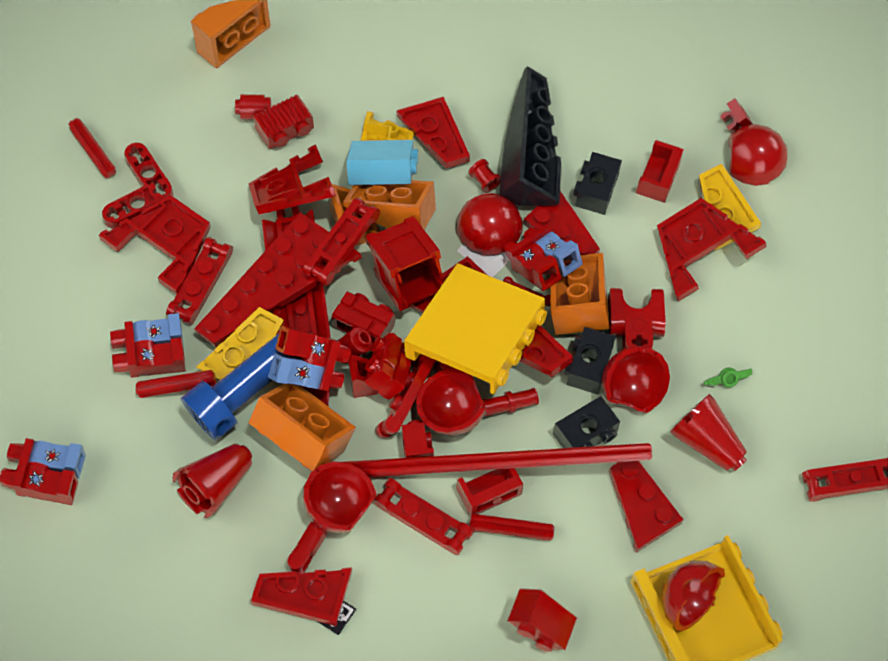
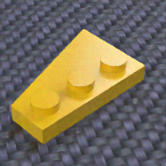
[699,163,761,251]
[196,307,284,380]

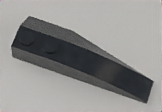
[499,66,562,206]

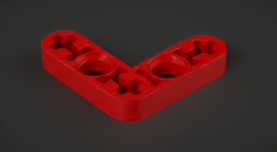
[102,143,173,229]

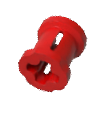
[468,159,501,193]

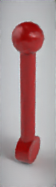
[503,276,551,306]

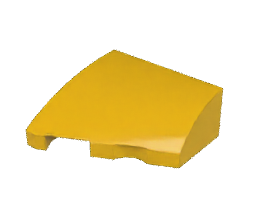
[361,111,414,141]

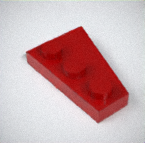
[396,96,470,169]
[523,191,600,255]
[609,461,684,553]
[251,568,352,626]

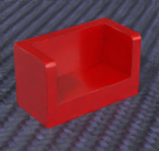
[636,140,684,203]
[456,468,523,516]

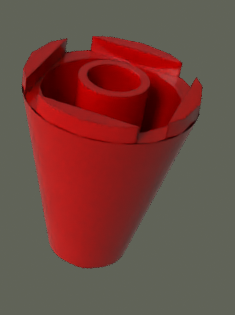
[669,394,747,471]
[172,444,252,518]

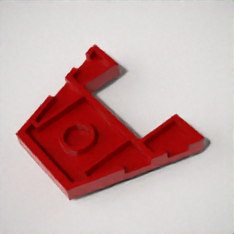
[248,144,336,215]
[99,195,211,294]
[657,198,767,301]

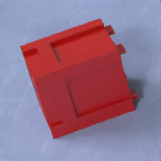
[365,216,445,311]

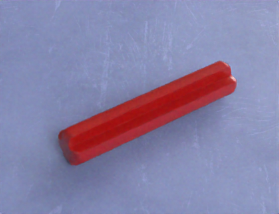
[68,118,116,178]
[136,370,216,398]
[469,514,555,541]

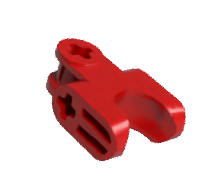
[608,288,666,349]

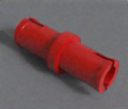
[482,388,539,417]

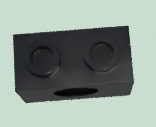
[573,152,622,215]
[564,327,616,395]
[553,396,620,448]

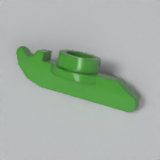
[703,367,752,387]

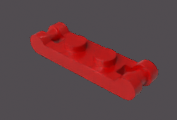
[303,198,380,286]
[166,237,233,325]
[375,353,436,439]
[801,458,888,502]
[373,478,474,555]

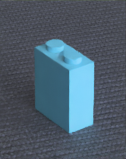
[347,140,418,185]

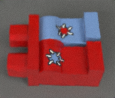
[504,226,583,292]
[110,313,186,378]
[268,325,351,391]
[0,438,86,505]

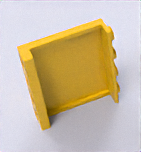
[404,263,547,395]
[630,535,783,661]

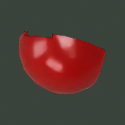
[728,124,788,186]
[456,193,523,255]
[601,345,670,413]
[416,368,486,436]
[303,461,376,533]
[662,560,725,632]

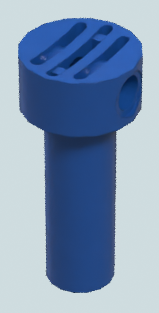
[180,333,301,441]

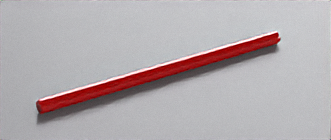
[311,443,652,477]

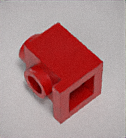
[402,420,434,458]

